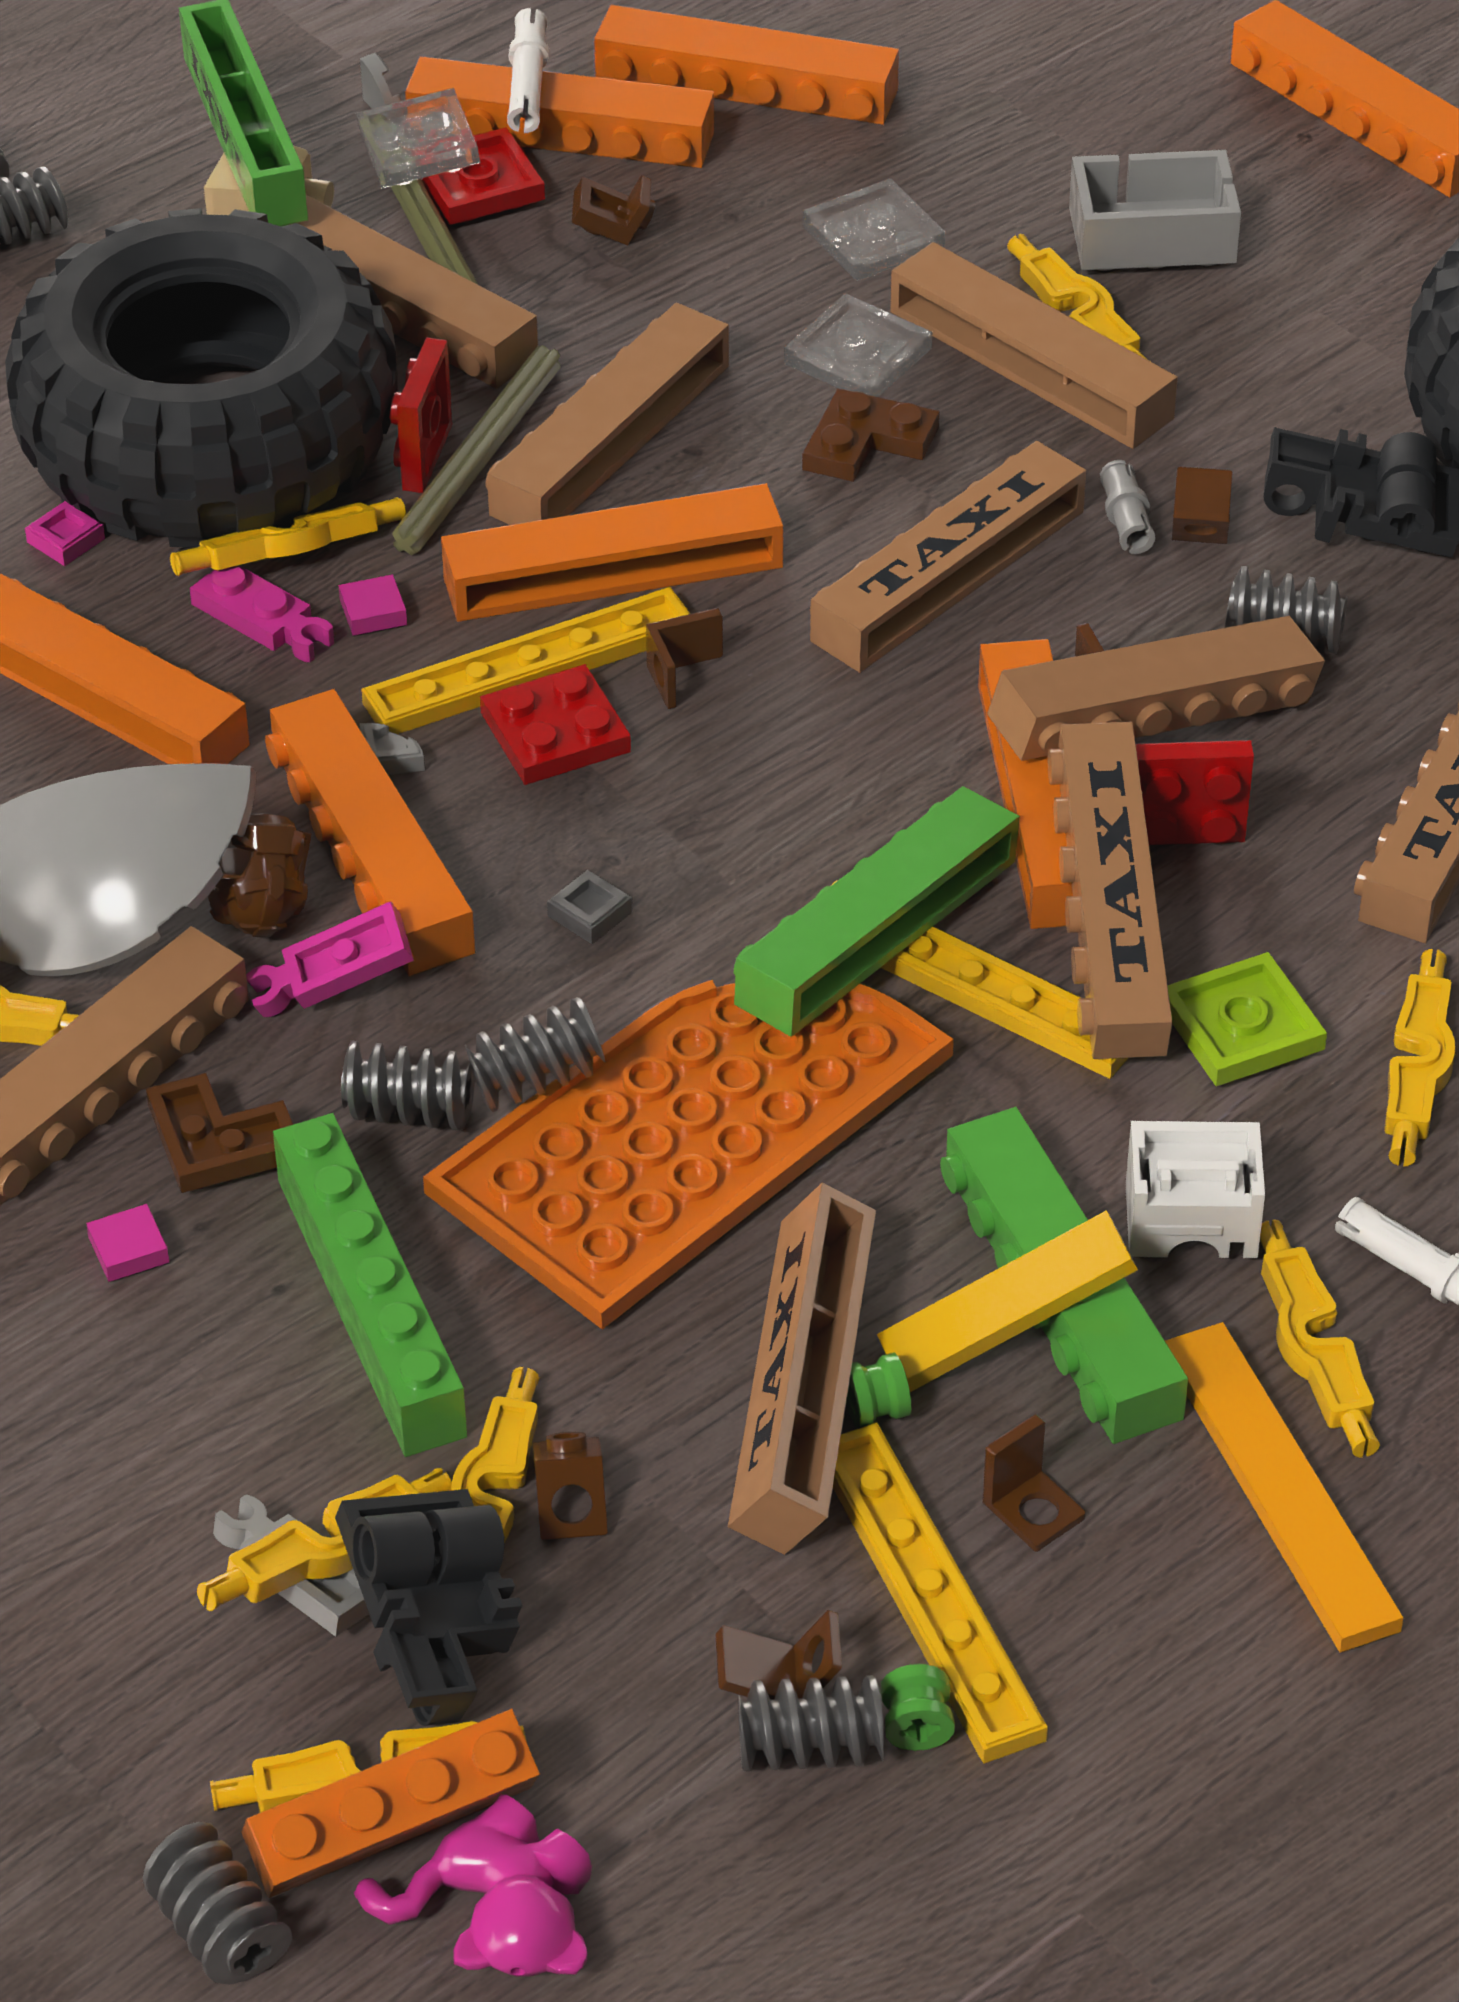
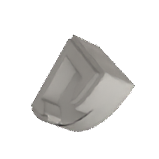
[360,53,404,124]
[359,723,425,775]

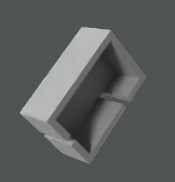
[1069,150,1241,271]

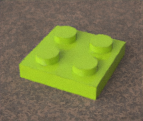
[1167,952,1327,1087]

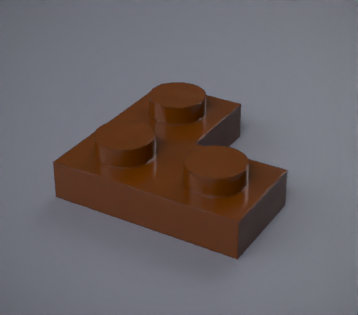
[802,388,940,482]
[146,1073,293,1193]

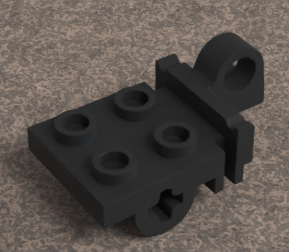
[1264,427,1459,557]
[335,1489,523,1726]

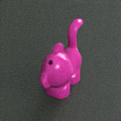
[354,1794,592,1977]

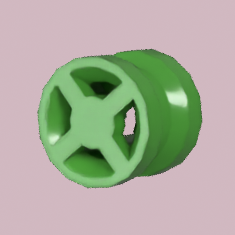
[846,1352,911,1428]
[881,1664,955,1751]

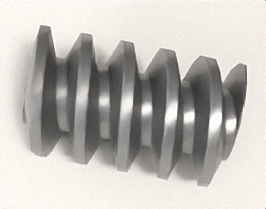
[0,167,68,244]
[1225,566,1347,654]
[465,997,605,1112]
[341,1040,475,1131]
[739,1675,884,1771]
[143,1822,292,1985]

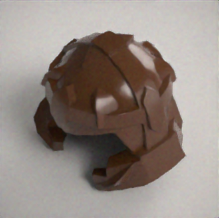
[208,814,312,938]

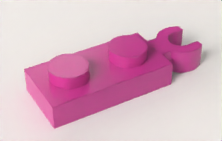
[190,565,334,663]
[246,901,414,1017]

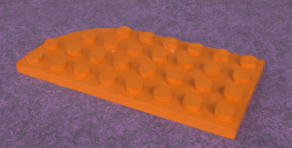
[423,980,954,1330]

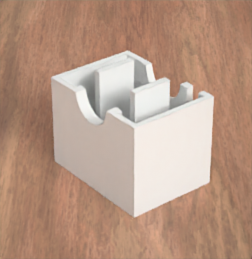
[1126,1121,1265,1258]

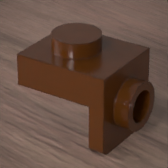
[572,175,655,246]

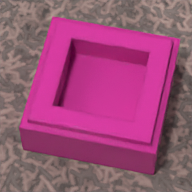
[25,501,105,566]
[338,574,407,636]
[86,1204,169,1282]

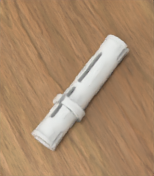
[507,8,549,133]
[1335,1197,1459,1305]

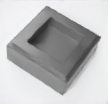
[547,870,632,944]

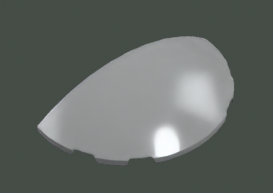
[0,763,256,976]

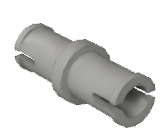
[1100,460,1155,554]

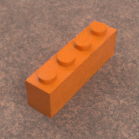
[241,1709,540,1899]

